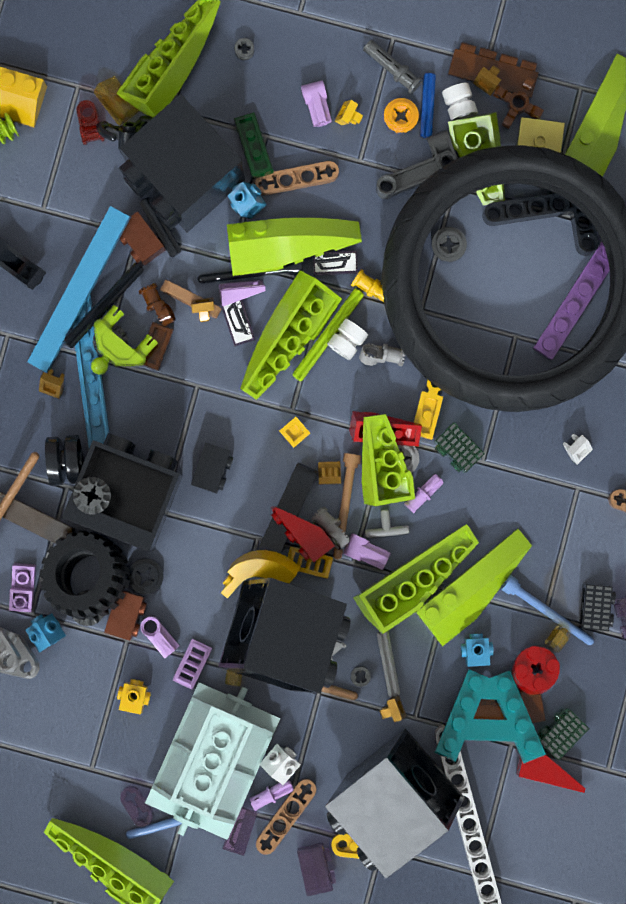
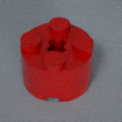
[512,646,560,695]

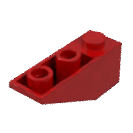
[271,506,335,562]

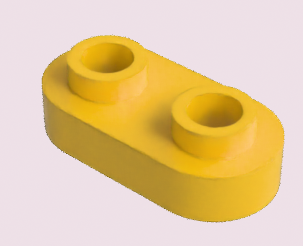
[331,833,359,859]

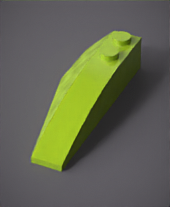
[117,0,221,117]
[565,54,626,177]
[227,218,362,276]
[240,271,342,400]
[415,529,532,646]
[43,818,174,904]

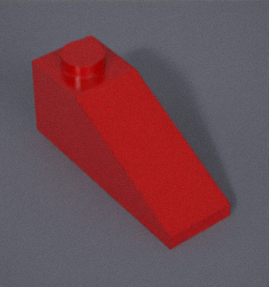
[349,411,422,446]
[516,755,586,793]

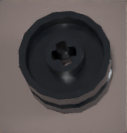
[45,435,84,486]

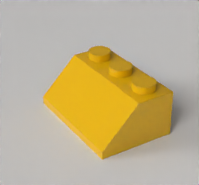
[0,67,47,128]

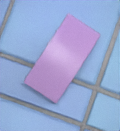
[9,563,36,612]

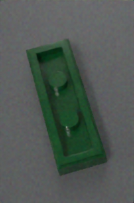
[234,112,274,179]

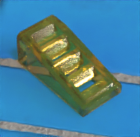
[544,626,570,653]

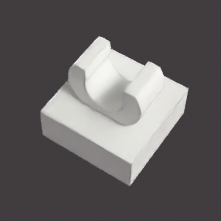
[563,434,593,465]

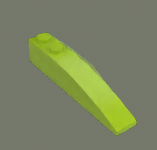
[353,524,479,634]

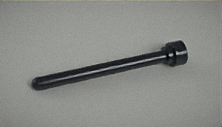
[198,262,303,283]

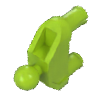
[91,305,158,375]

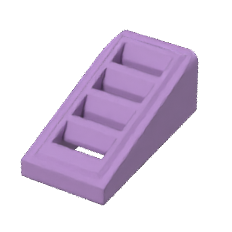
[219,280,265,306]
[173,639,212,690]

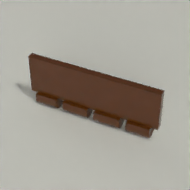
[448,42,539,98]
[473,689,546,723]

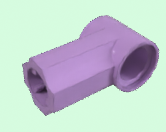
[301,80,332,127]
[343,533,390,570]
[140,616,180,658]

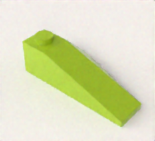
[448,112,505,206]
[362,414,415,506]

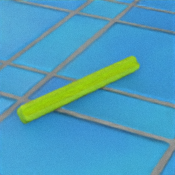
[293,288,364,381]

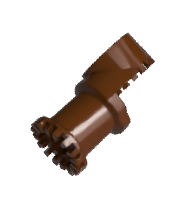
[138,283,176,326]

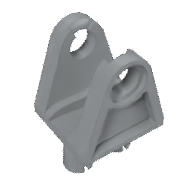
[0,627,40,679]

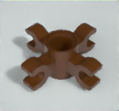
[492,77,544,129]

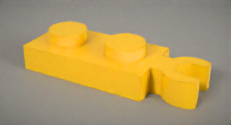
[414,380,443,440]

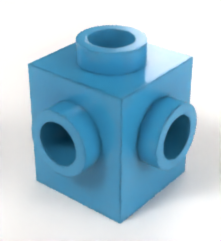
[228,182,267,219]
[26,613,66,653]
[461,633,493,667]

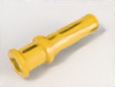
[351,269,384,302]

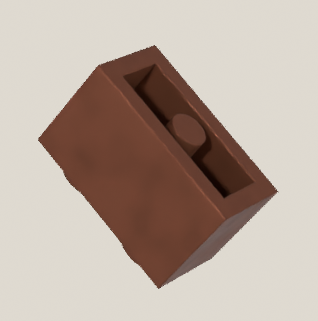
[119,211,166,266]
[104,591,147,641]

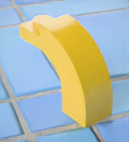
[221,550,300,598]

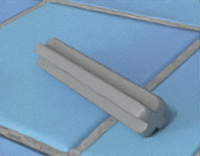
[377,631,400,697]

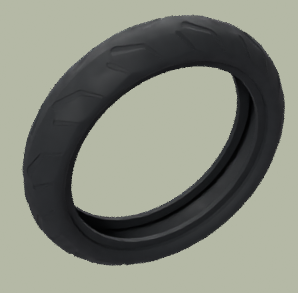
[382,145,626,412]

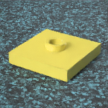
[517,117,565,153]

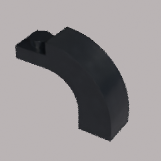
[0,238,46,290]

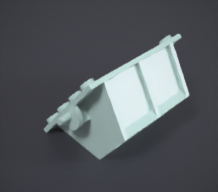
[145,682,280,840]

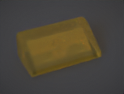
[94,76,139,125]

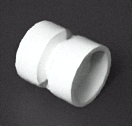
[442,83,478,121]
[327,319,368,360]

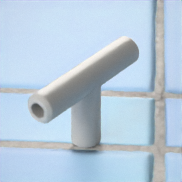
[365,509,409,539]

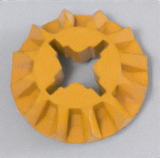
[384,98,419,133]

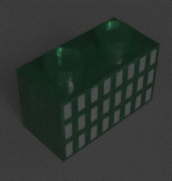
[434,422,485,473]
[537,708,590,761]

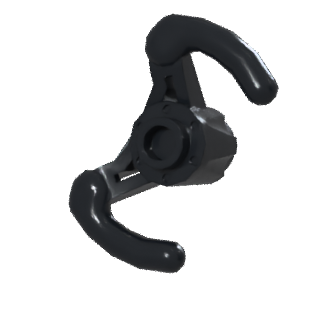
[96,115,153,154]

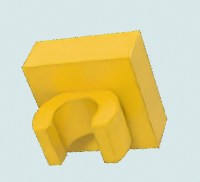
[334,100,363,125]
[279,417,310,448]

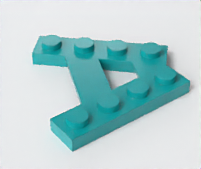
[434,669,546,764]

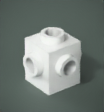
[259,744,301,785]

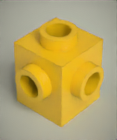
[117,679,151,715]

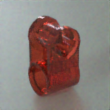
[76,100,105,145]

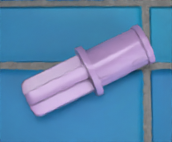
[404,474,444,513]
[249,779,294,811]

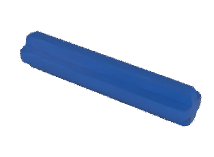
[420,73,436,138]

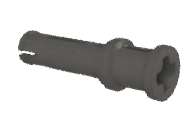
[363,39,423,94]

